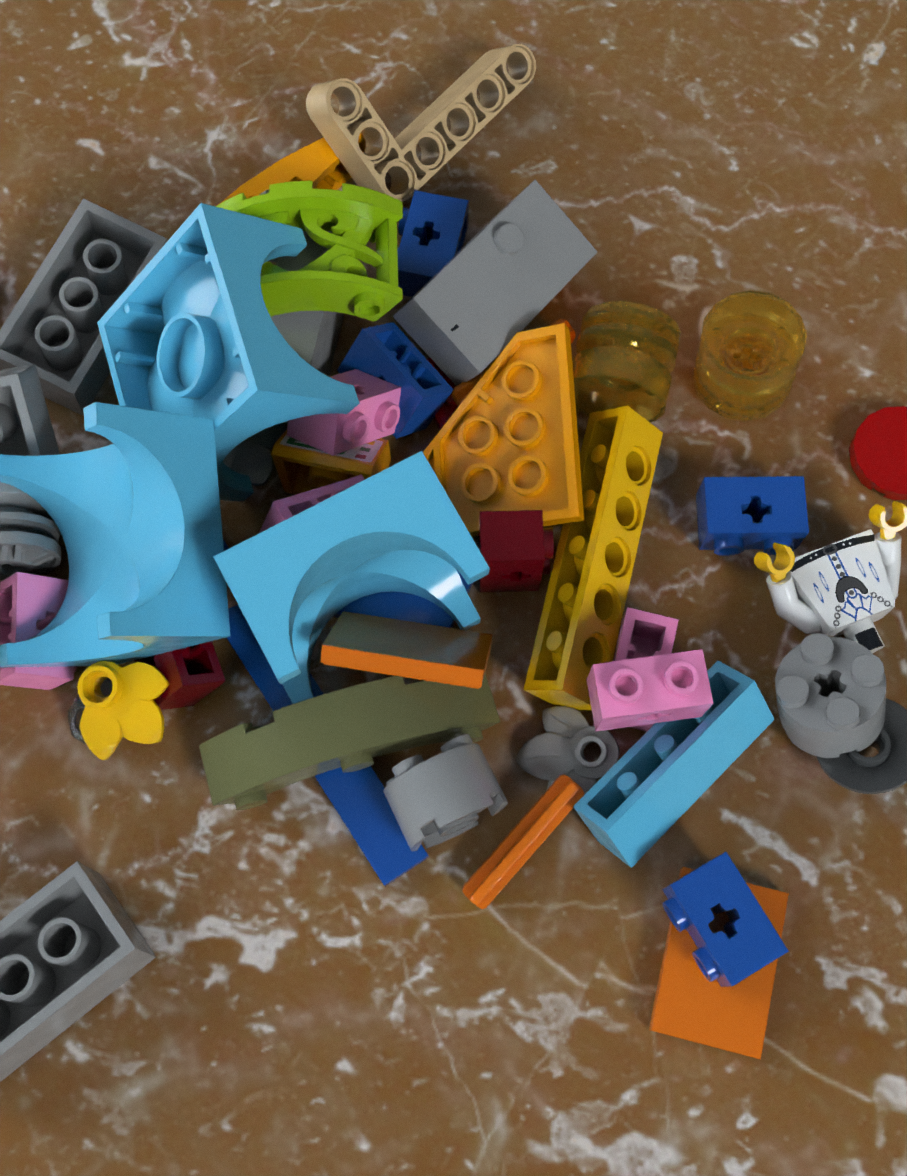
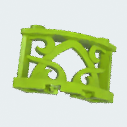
[216,181,403,322]

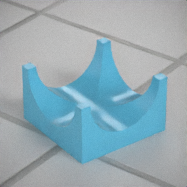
[97,203,360,502]
[0,402,230,668]
[213,451,490,704]

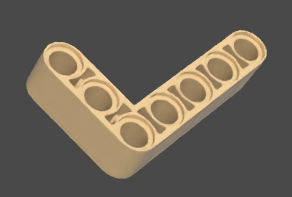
[306,44,536,201]

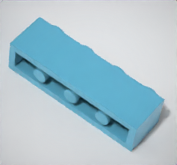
[573,661,775,868]

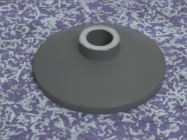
[816,698,907,794]

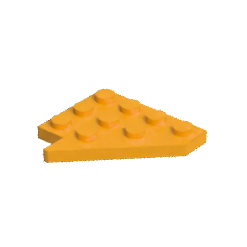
[423,323,584,537]

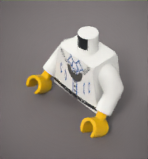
[754,501,907,653]

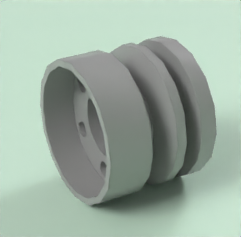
[0,482,61,580]

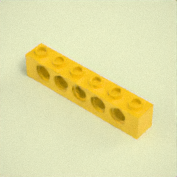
[523,406,663,710]

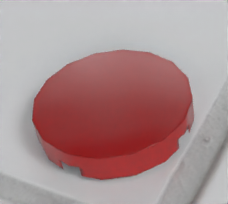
[849,406,907,501]

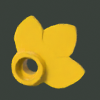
[77,661,169,760]

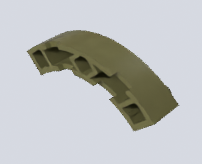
[199,673,500,810]

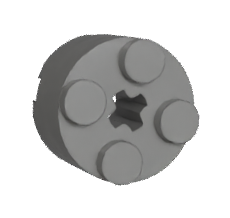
[775,633,886,758]
[383,734,508,852]

